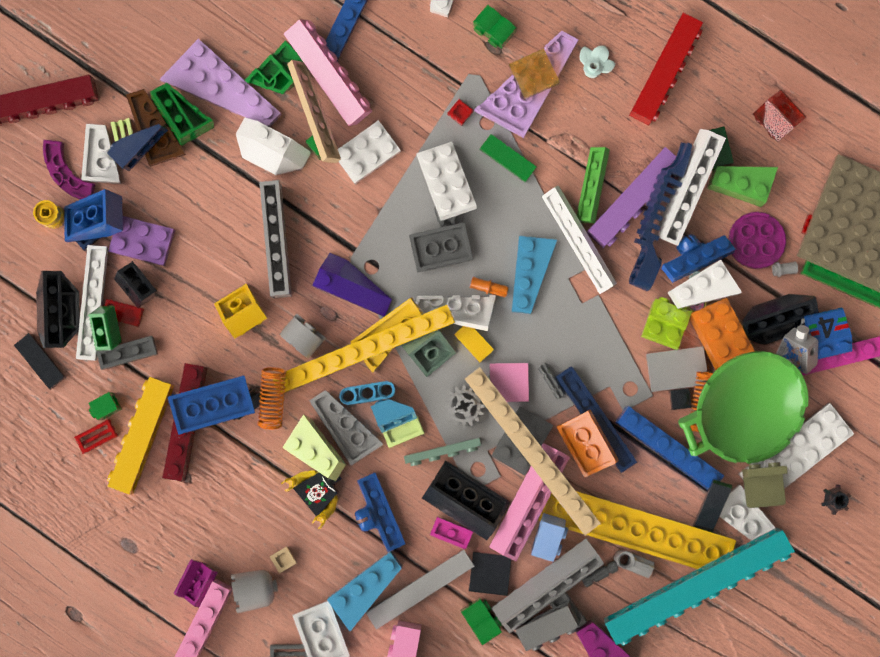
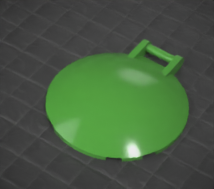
[678,351,808,464]

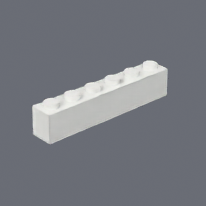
[654,129,726,246]

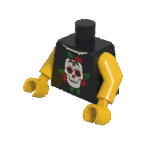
[281,470,342,529]

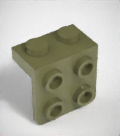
[742,462,788,508]

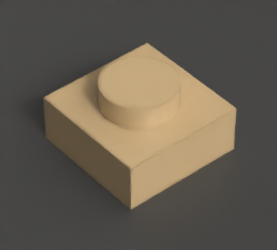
[270,546,297,574]

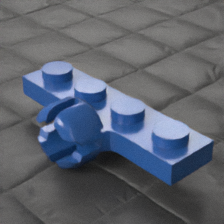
[661,234,736,283]
[355,473,406,552]

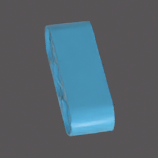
[340,381,396,405]

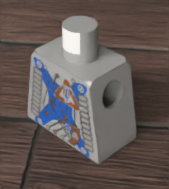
[776,325,818,374]

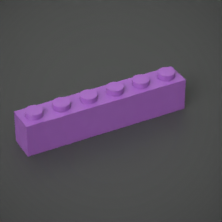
[587,147,676,248]

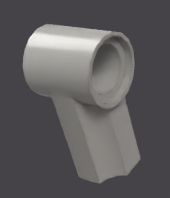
[613,550,655,578]

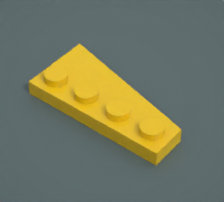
[350,297,423,373]

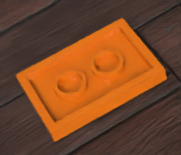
[557,409,619,478]

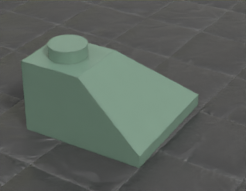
[401,330,456,377]

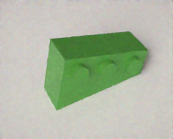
[707,166,778,207]

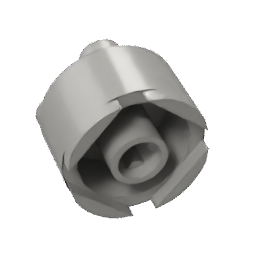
[279,313,326,358]

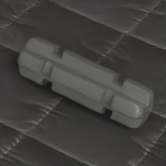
[538,363,565,399]
[582,561,618,587]

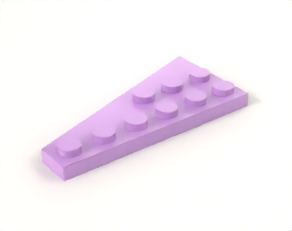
[474,31,578,138]
[160,39,281,127]

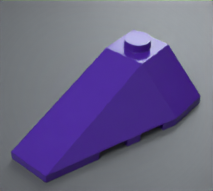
[312,253,392,317]

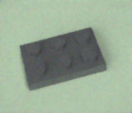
[409,222,473,273]
[491,406,553,476]

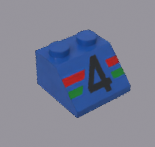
[804,307,852,359]

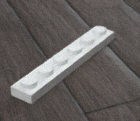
[542,186,617,294]
[76,245,108,361]

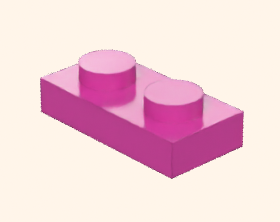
[430,517,473,550]

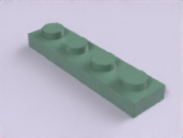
[404,438,481,466]

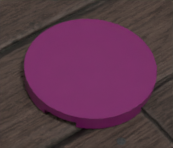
[728,212,786,269]

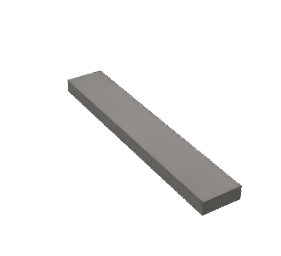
[366,549,475,630]

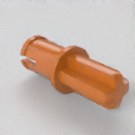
[470,276,508,297]

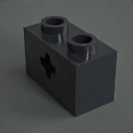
[114,261,157,308]

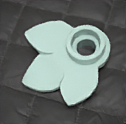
[579,46,616,78]

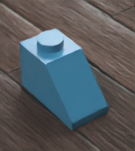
[371,399,417,433]

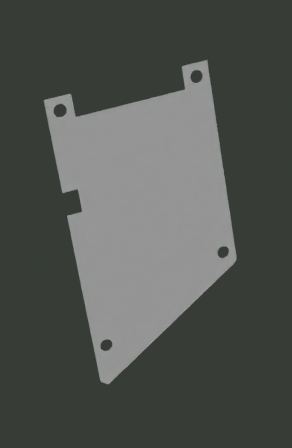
[351,74,653,485]

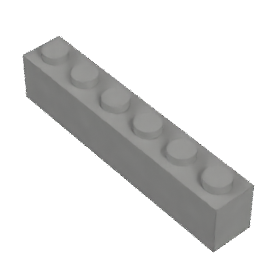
[259,180,292,299]
[492,539,604,634]

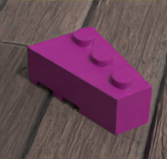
[575,620,631,657]

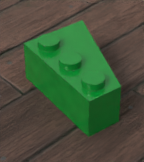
[150,82,214,146]

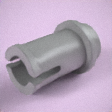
[772,262,798,277]

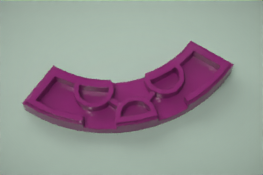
[43,139,95,200]

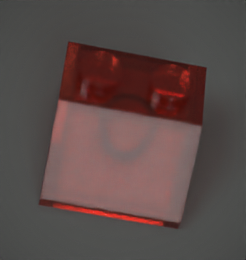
[753,89,806,142]

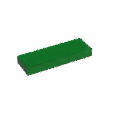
[480,134,537,183]

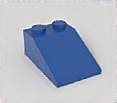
[64,189,123,242]

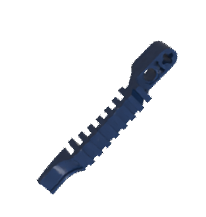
[629,142,692,291]

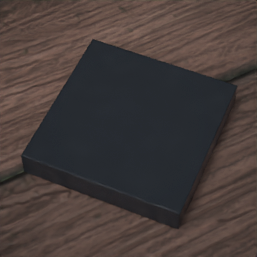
[469,552,511,596]

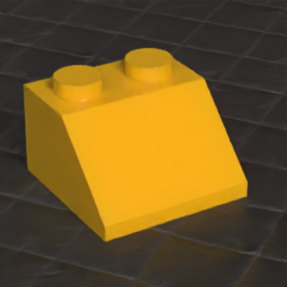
[214,284,267,339]

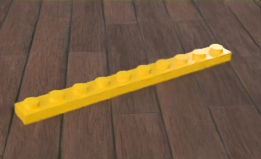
[272,304,455,394]

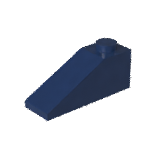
[107,124,168,172]

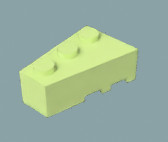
[283,415,346,481]

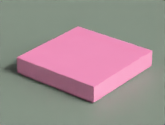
[490,363,529,402]

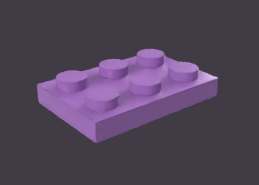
[108,216,175,266]

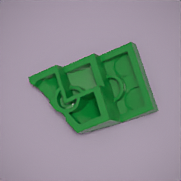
[245,40,310,94]

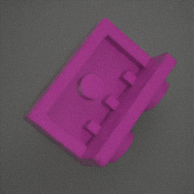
[174,559,218,608]

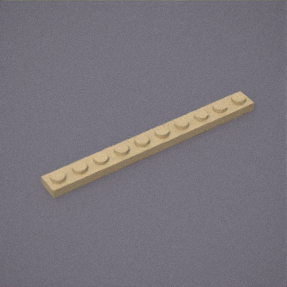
[465,367,601,535]

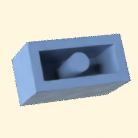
[531,513,568,562]

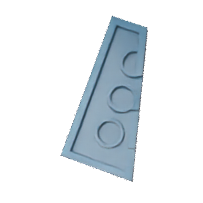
[511,236,557,314]

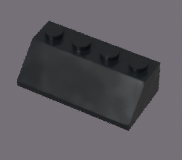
[422,460,510,540]

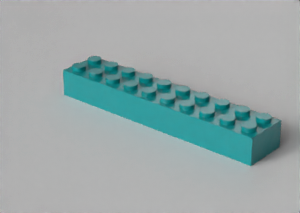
[604,527,795,646]

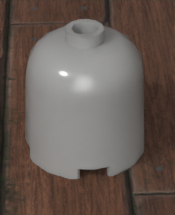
[231,570,278,613]

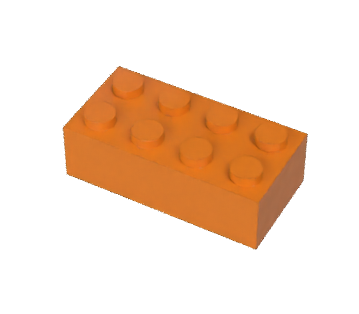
[690,297,755,370]

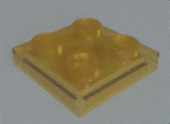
[509,48,560,100]

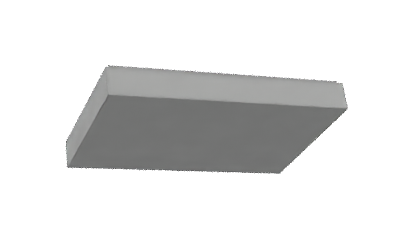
[646,346,707,392]

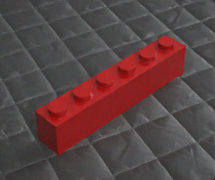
[629,12,703,126]

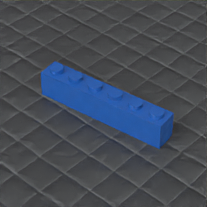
[615,406,724,490]

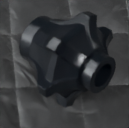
[821,484,851,515]

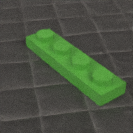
[577,147,610,223]

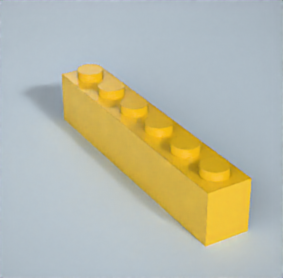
[107,377,175,495]

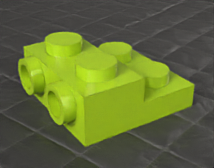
[641,297,692,350]

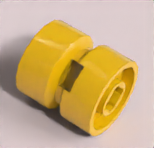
[33,200,64,229]

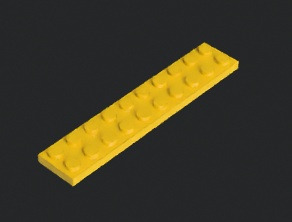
[538,491,736,569]

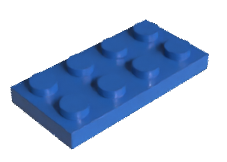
[168,375,255,435]

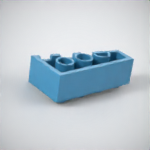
[327,551,402,631]

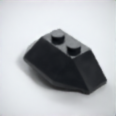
[36,271,80,348]
[742,294,819,345]

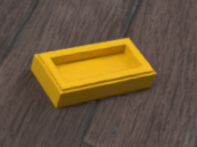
[454,326,494,363]

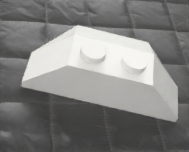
[236,118,311,175]

